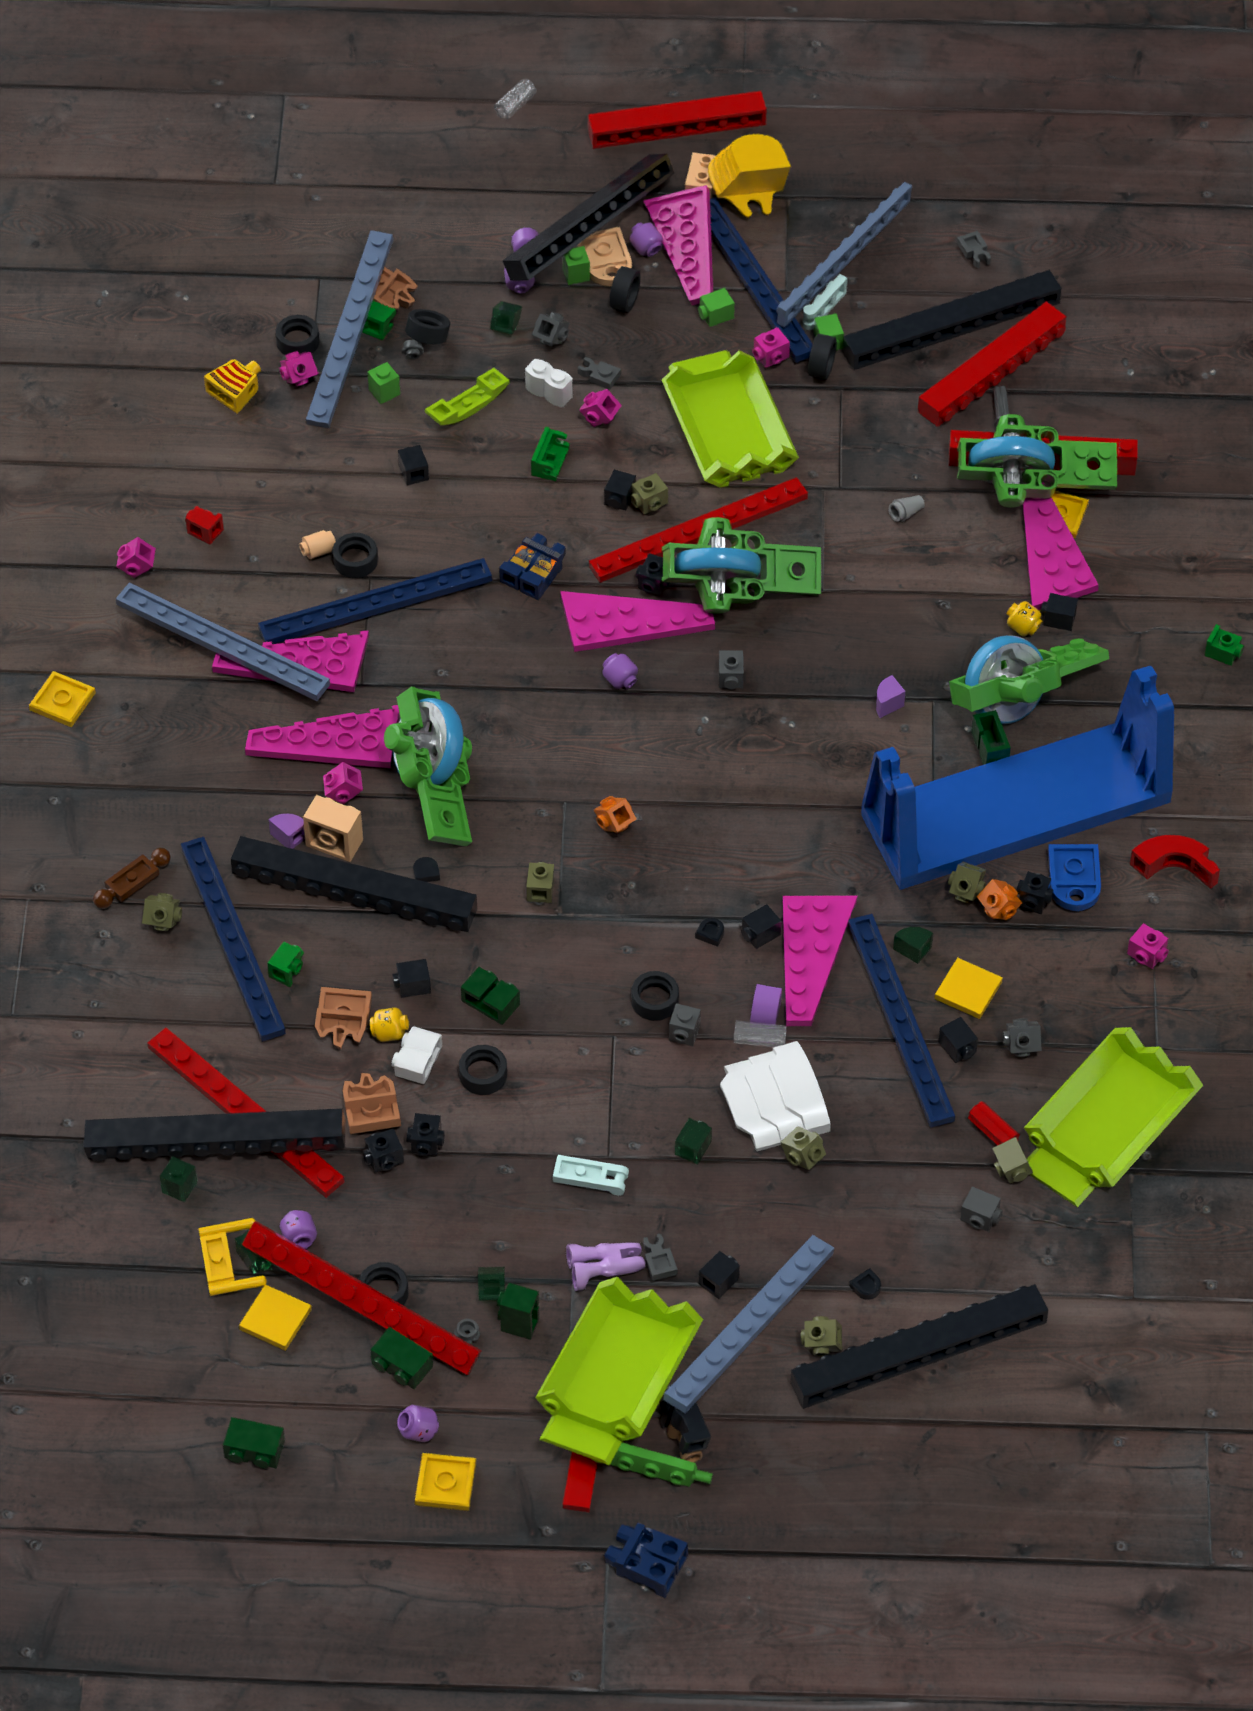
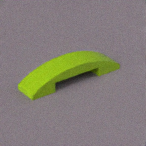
[425,368,509,425]

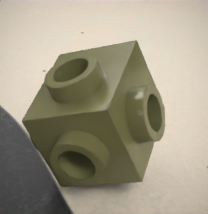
[630,473,668,514]
[948,862,986,902]
[142,893,182,931]
[780,1126,826,1170]
[801,1316,842,1357]

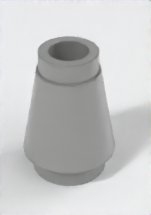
[889,495,925,522]

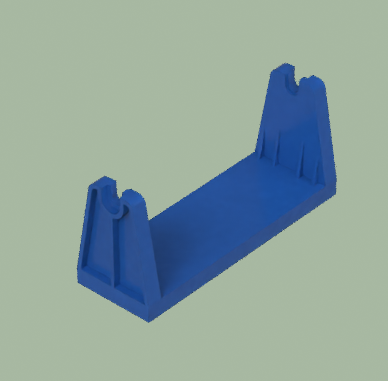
[861,665,1174,890]

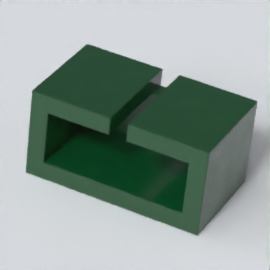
[971,710,1011,765]
[461,967,520,1025]
[497,1283,540,1340]
[370,1327,433,1389]
[223,1417,285,1469]

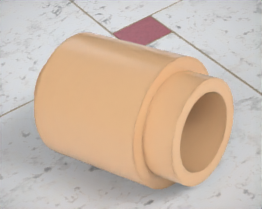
[299,530,336,559]

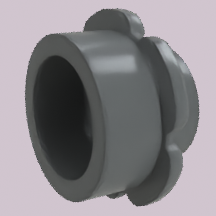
[402,340,424,359]
[454,1319,480,1344]

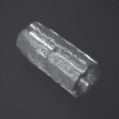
[494,79,537,119]
[734,1020,787,1047]

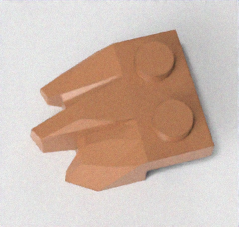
[373,266,418,309]
[315,987,372,1050]
[343,1073,401,1134]

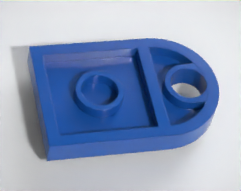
[1048,844,1101,911]

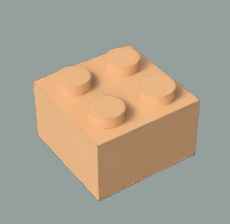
[303,795,363,862]

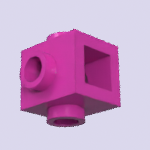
[753,327,790,368]
[279,351,318,386]
[579,389,622,427]
[116,537,156,578]
[323,762,363,804]
[1127,923,1169,969]

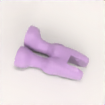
[566,1243,645,1291]

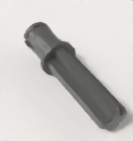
[993,385,1009,427]

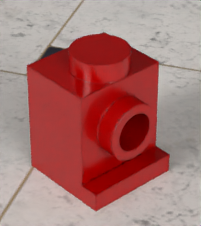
[185,506,224,545]

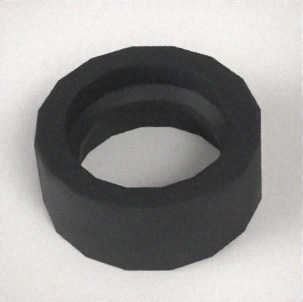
[609,266,641,312]
[405,309,451,345]
[275,314,320,355]
[808,334,837,379]
[333,532,378,578]
[631,971,679,1021]
[459,1045,507,1095]
[359,1262,408,1306]

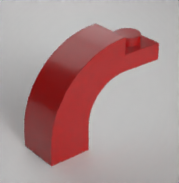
[1130,835,1220,889]

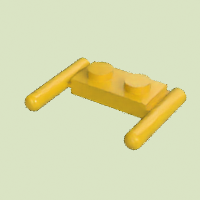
[198,1218,267,1296]

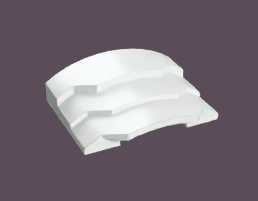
[720,1041,830,1151]

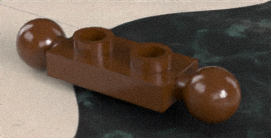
[93,848,171,909]

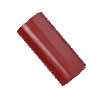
[968,1101,1020,1145]

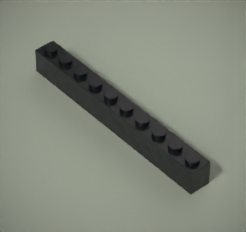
[502,153,675,281]
[842,270,1062,370]
[231,836,477,932]
[84,1108,346,1161]
[790,1284,1049,1409]

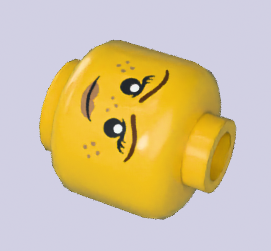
[1006,601,1043,637]
[370,1008,409,1042]

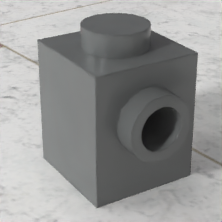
[719,650,744,689]
[669,1003,701,1046]
[960,1187,1003,1232]

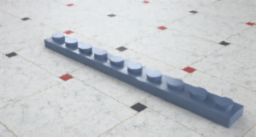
[777,182,912,327]
[306,231,393,428]
[116,583,330,701]
[663,1235,834,1413]

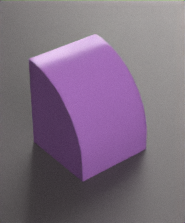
[876,675,905,718]
[269,814,305,849]
[750,984,782,1027]

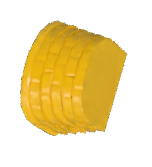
[708,134,791,217]

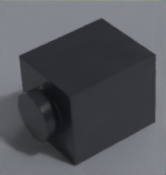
[398,445,429,486]
[604,469,636,511]
[1041,593,1078,631]
[741,904,782,949]
[392,959,431,998]
[938,1017,978,1063]
[699,1251,740,1299]

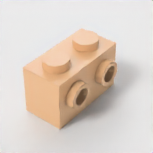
[685,153,716,199]

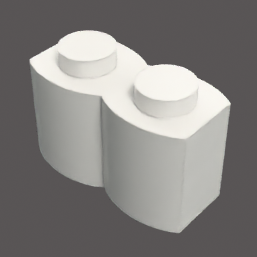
[525,359,573,407]
[392,1026,442,1084]

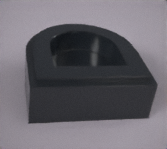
[413,857,440,882]
[695,918,724,947]
[849,1268,881,1300]

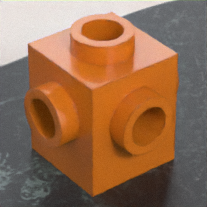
[594,796,637,833]
[976,879,1022,920]

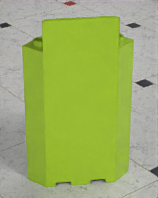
[662,350,799,488]
[1024,1027,1203,1207]
[535,1277,703,1465]

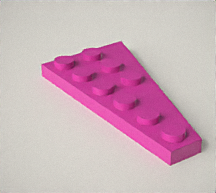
[643,185,713,305]
[1023,482,1099,610]
[560,591,715,652]
[212,630,369,692]
[245,705,400,768]
[782,896,858,1026]

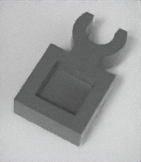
[957,231,991,268]
[578,357,621,390]
[644,1234,678,1281]

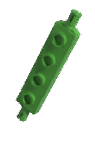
[592,1443,713,1487]

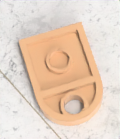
[578,227,632,286]

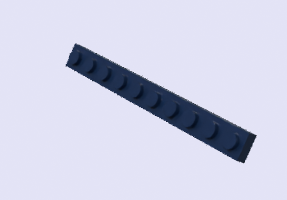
[710,198,813,363]
[258,558,492,644]
[181,836,286,1042]
[848,914,955,1128]

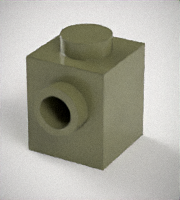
[527,862,554,903]
[992,1137,1033,1184]

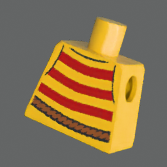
[204,360,261,413]

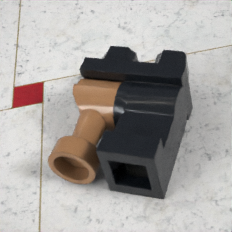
[660,1385,711,1463]

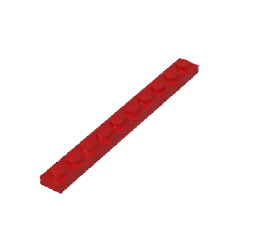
[589,477,808,583]
[147,1027,345,1198]
[242,1221,481,1375]

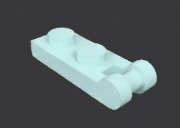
[803,274,847,330]
[553,1155,629,1196]

